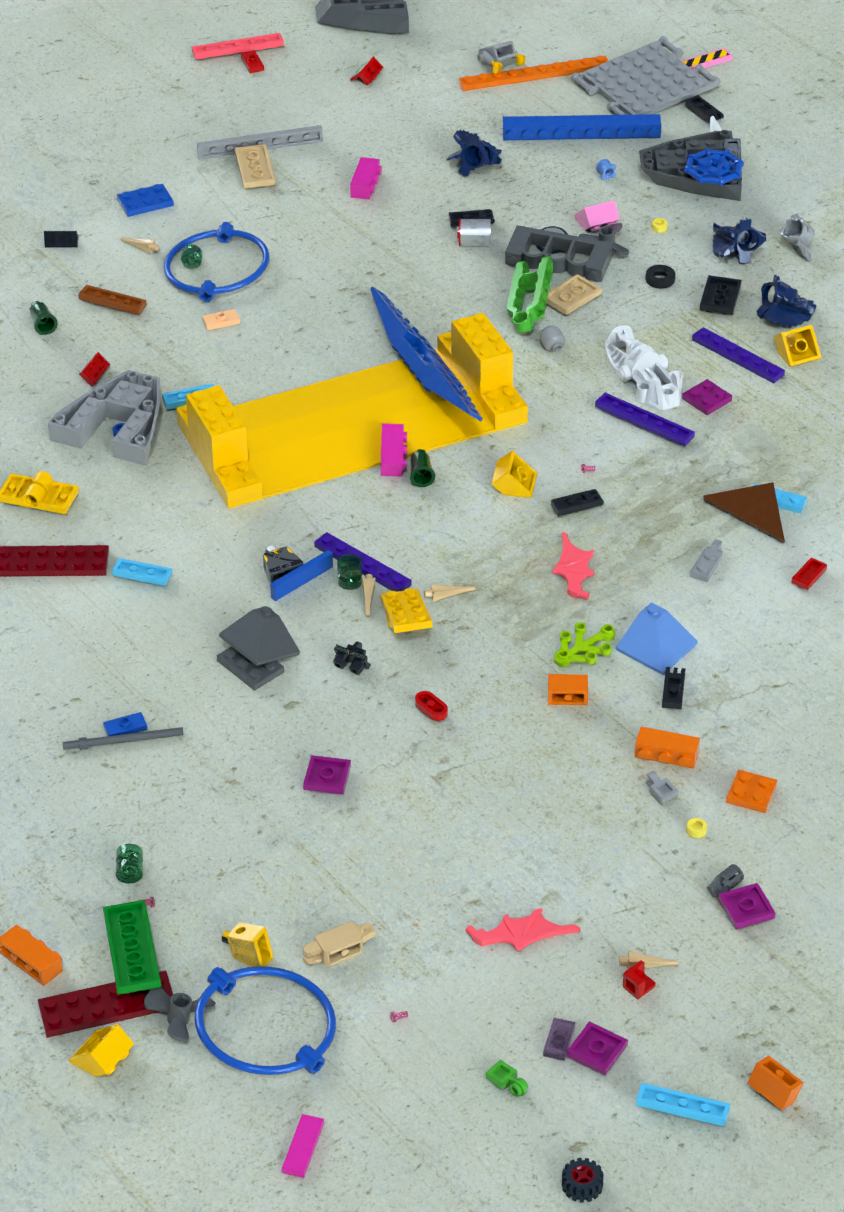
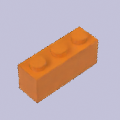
[635,726,700,769]
[0,924,63,986]

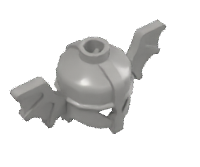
[780,214,815,262]

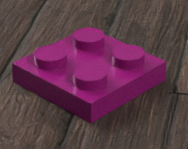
[682,379,732,415]
[303,755,351,795]
[718,883,775,930]
[567,1021,628,1075]

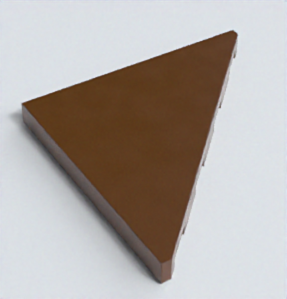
[703,482,785,543]

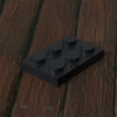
[699,275,742,315]

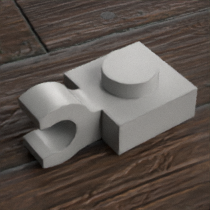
[646,771,679,804]

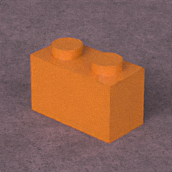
[548,674,588,705]
[747,1056,804,1110]

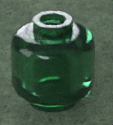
[181,244,203,269]

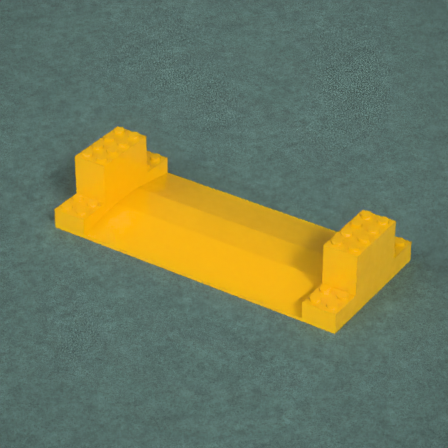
[176,313,528,509]

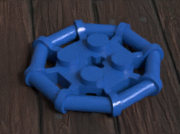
[684,148,744,186]

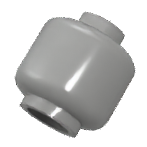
[540,325,565,352]

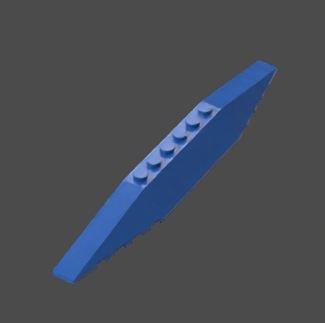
[371,286,483,421]

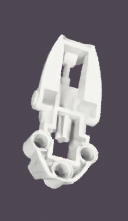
[605,325,683,410]

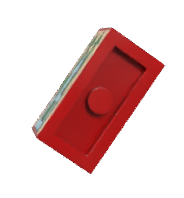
[350,56,384,85]

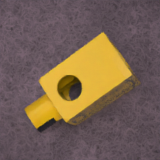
[222,922,274,967]

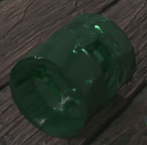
[337,554,362,590]
[115,843,143,884]

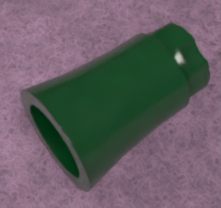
[29,301,58,335]
[410,449,435,487]

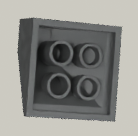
[219,606,300,666]

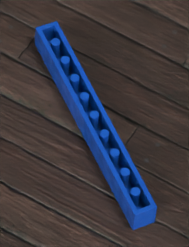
[503,114,661,140]

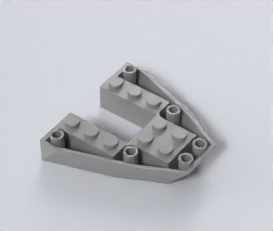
[48,370,160,466]

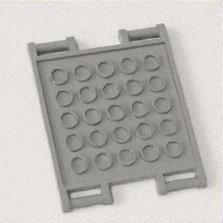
[571,36,720,115]

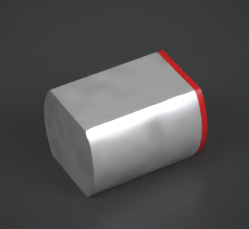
[457,219,491,247]

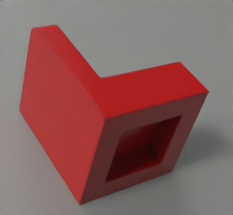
[623,960,656,999]

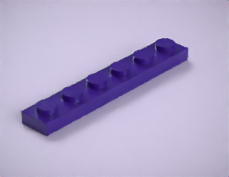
[692,327,785,384]
[595,392,695,446]
[314,532,412,592]

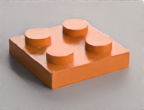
[726,769,778,813]

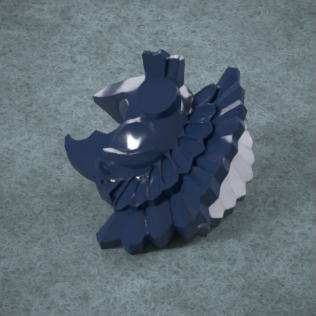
[447,129,502,177]
[713,218,766,264]
[756,275,817,328]

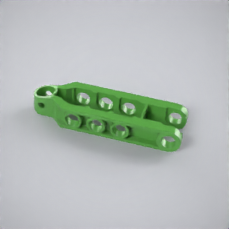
[506,256,553,333]

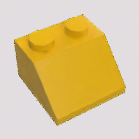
[774,325,822,367]
[491,450,538,498]
[68,1024,134,1077]

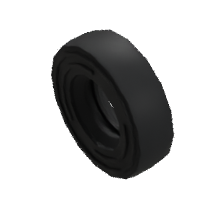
[645,264,676,289]

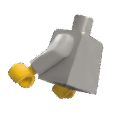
[477,41,526,73]

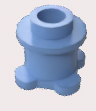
[596,159,616,180]

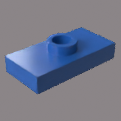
[103,712,148,736]

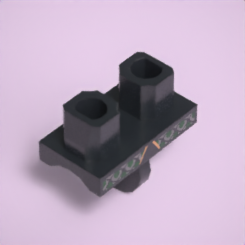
[333,641,371,675]

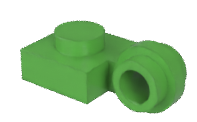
[486,1060,528,1097]

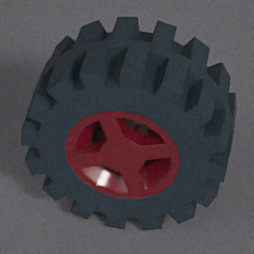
[562,1158,604,1203]

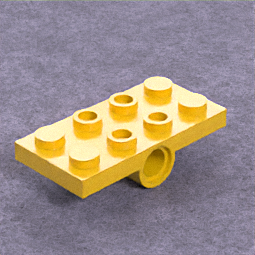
[0,471,79,514]
[380,588,433,633]

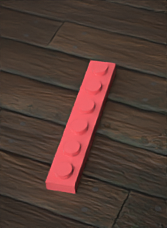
[192,33,284,60]

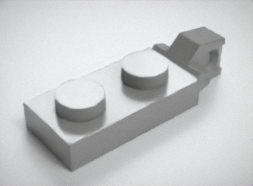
[690,539,723,582]

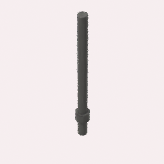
[63,727,183,750]

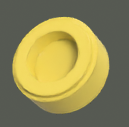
[651,218,668,233]
[686,818,707,838]

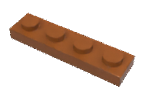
[78,285,147,315]

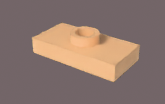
[202,309,240,330]

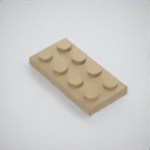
[234,144,276,189]

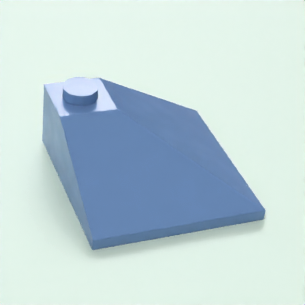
[616,602,698,675]

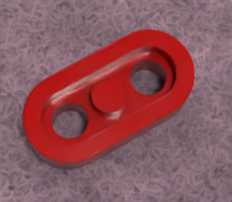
[415,691,448,721]

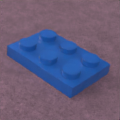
[117,184,174,217]

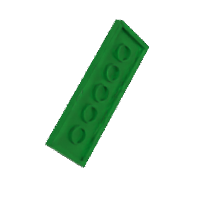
[103,900,161,995]

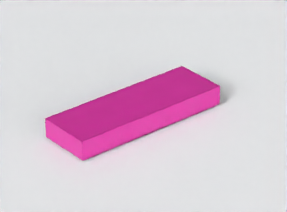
[282,1114,324,1178]

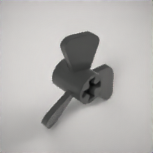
[578,223,629,255]
[144,987,216,1043]

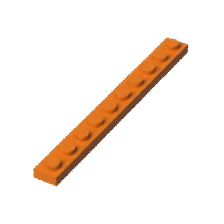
[459,56,609,91]

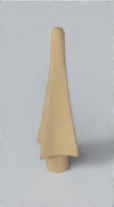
[121,237,160,255]
[362,574,376,616]
[424,584,475,602]
[619,950,679,970]

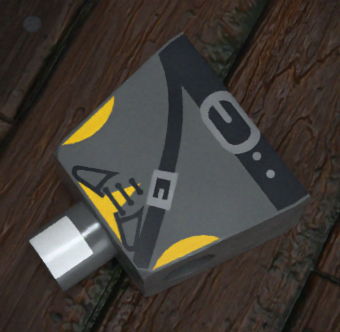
[263,546,303,584]

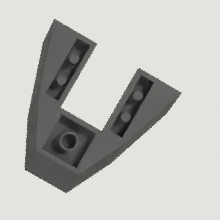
[315,0,409,34]
[639,130,742,201]

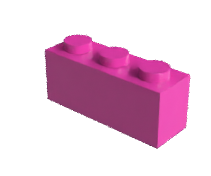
[350,157,382,200]
[380,423,407,477]

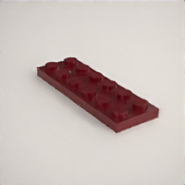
[0,545,109,577]
[38,971,173,1038]

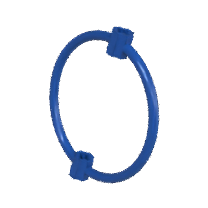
[164,222,269,302]
[195,966,336,1075]

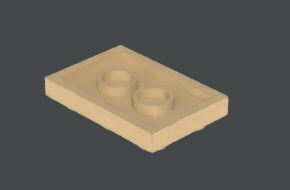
[546,274,602,315]

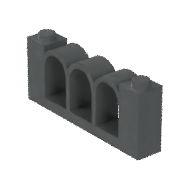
[505,225,613,282]

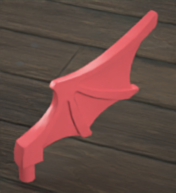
[553,532,594,600]
[466,908,580,951]

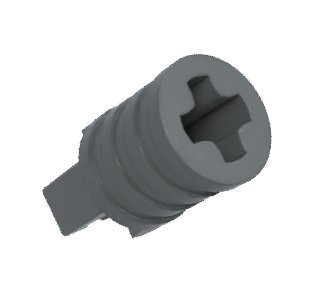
[706,864,744,898]

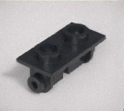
[44,231,79,247]

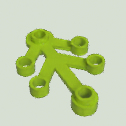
[554,622,615,667]

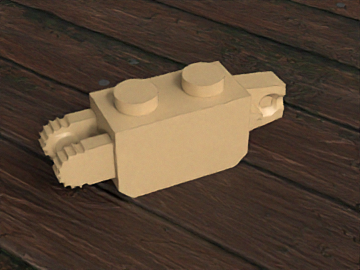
[303,921,375,966]

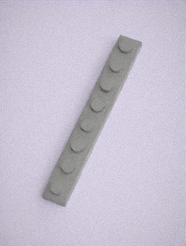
[197,125,323,160]

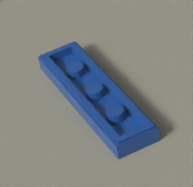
[270,550,333,601]

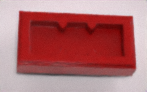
[241,51,264,73]
[79,352,110,386]
[791,557,827,590]

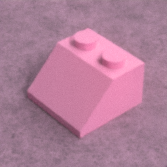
[574,201,620,231]

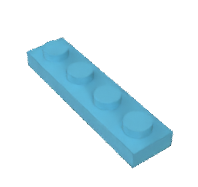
[636,1083,730,1127]

